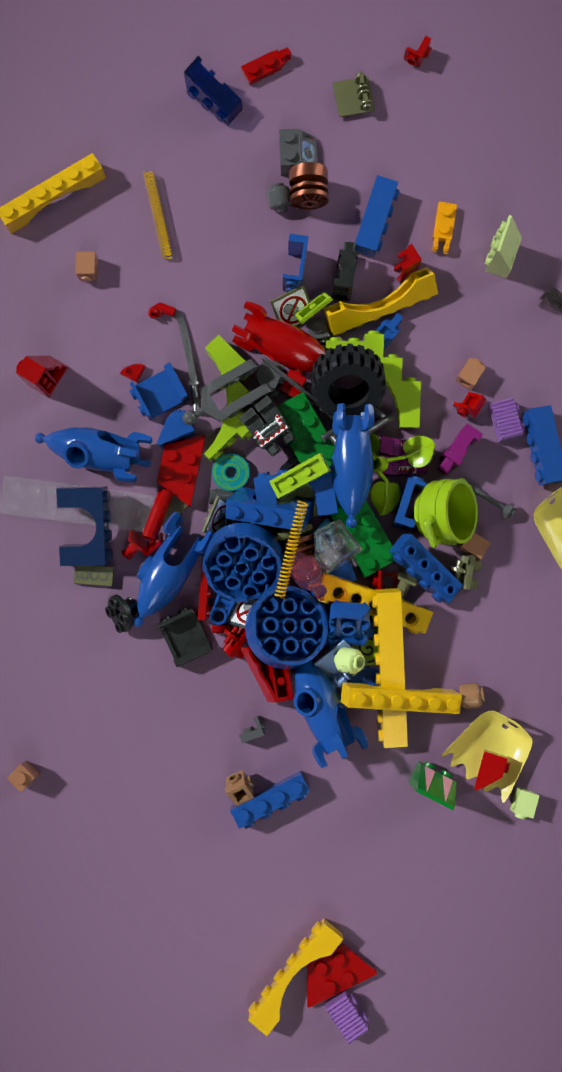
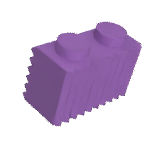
[488,398,525,443]
[326,990,369,1044]

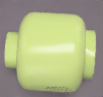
[334,647,365,675]

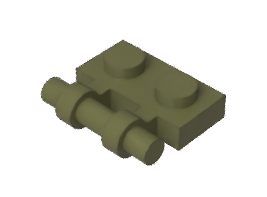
[274,522,313,544]

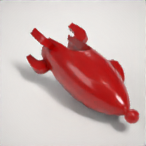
[232,301,326,373]

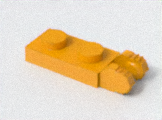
[432,201,457,254]

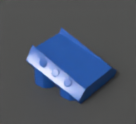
[327,600,371,646]

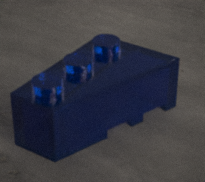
[184,56,243,126]

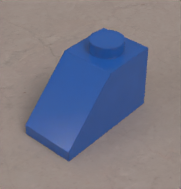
[157,409,195,449]

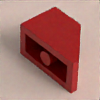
[474,750,511,791]

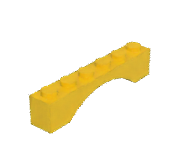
[0,153,106,234]
[323,267,438,335]
[340,682,462,714]
[248,918,343,1036]

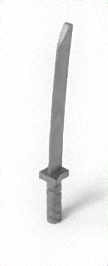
[175,311,200,411]
[262,357,333,419]

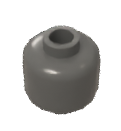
[266,183,291,213]

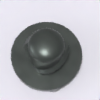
[105,595,138,633]

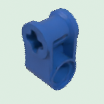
[210,594,236,625]

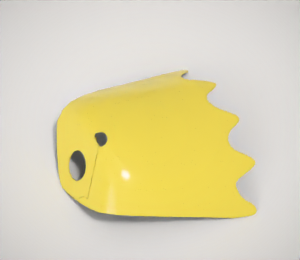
[533,487,562,569]
[441,711,533,802]

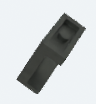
[157,607,213,667]

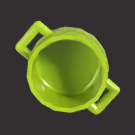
[414,477,478,548]

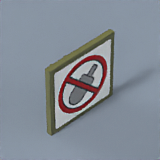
[269,285,316,327]
[202,495,232,534]

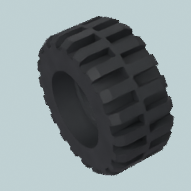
[311,343,386,416]

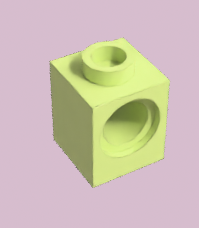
[510,787,540,820]

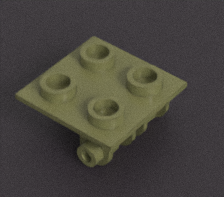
[332,71,375,118]

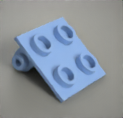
[314,640,368,688]

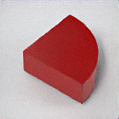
[120,364,146,383]
[211,625,232,633]

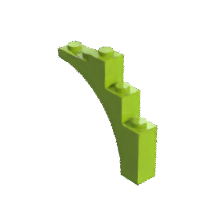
[326,331,421,429]
[204,335,252,462]

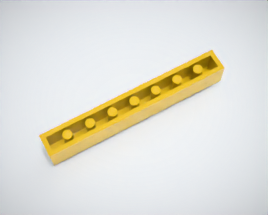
[372,588,408,748]

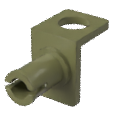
[397,565,417,600]

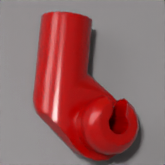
[148,303,176,319]

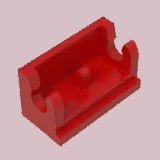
[394,243,422,283]

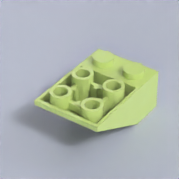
[484,215,522,278]

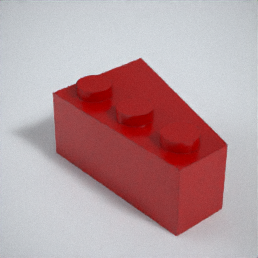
[15,356,68,398]
[240,646,294,703]

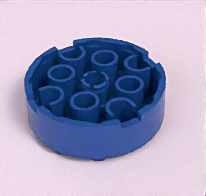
[202,523,283,602]
[245,586,328,669]

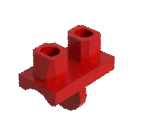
[222,624,247,659]

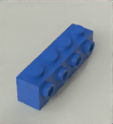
[355,175,400,258]
[522,405,562,486]
[389,534,463,603]
[230,771,310,829]

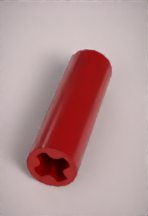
[142,489,173,541]

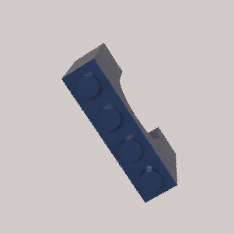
[56,486,113,566]

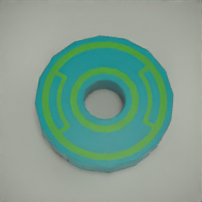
[212,454,250,492]

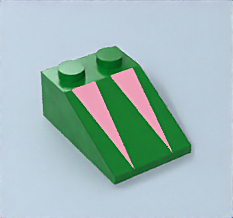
[408,761,457,811]

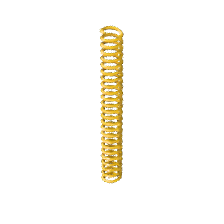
[143,171,173,259]
[274,500,308,599]

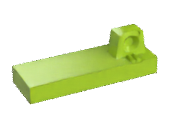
[269,453,331,499]

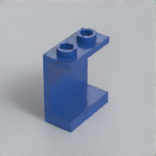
[283,233,309,293]
[129,363,189,420]

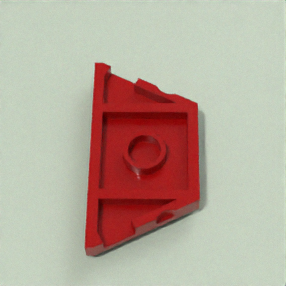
[157,435,206,507]
[307,943,377,1008]

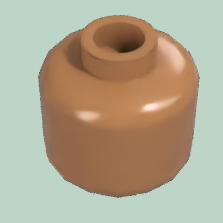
[458,683,485,709]

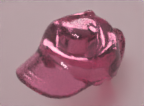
[286,552,327,601]

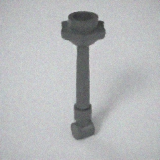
[468,481,516,520]

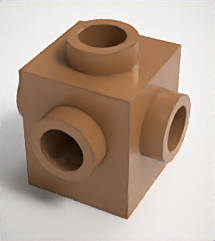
[225,770,254,807]

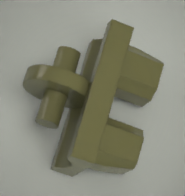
[449,555,482,590]

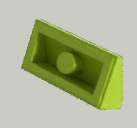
[295,292,333,325]

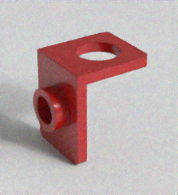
[372,570,398,590]

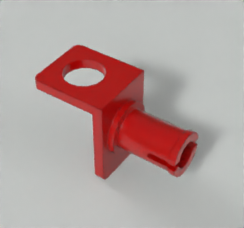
[121,530,164,560]

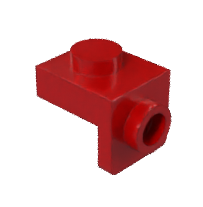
[404,36,432,68]
[280,369,307,398]
[453,392,487,418]

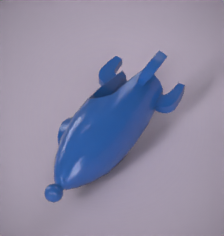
[331,403,374,528]
[35,427,153,483]
[133,511,214,627]
[294,661,368,768]

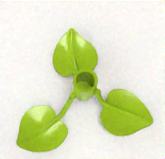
[370,433,435,516]

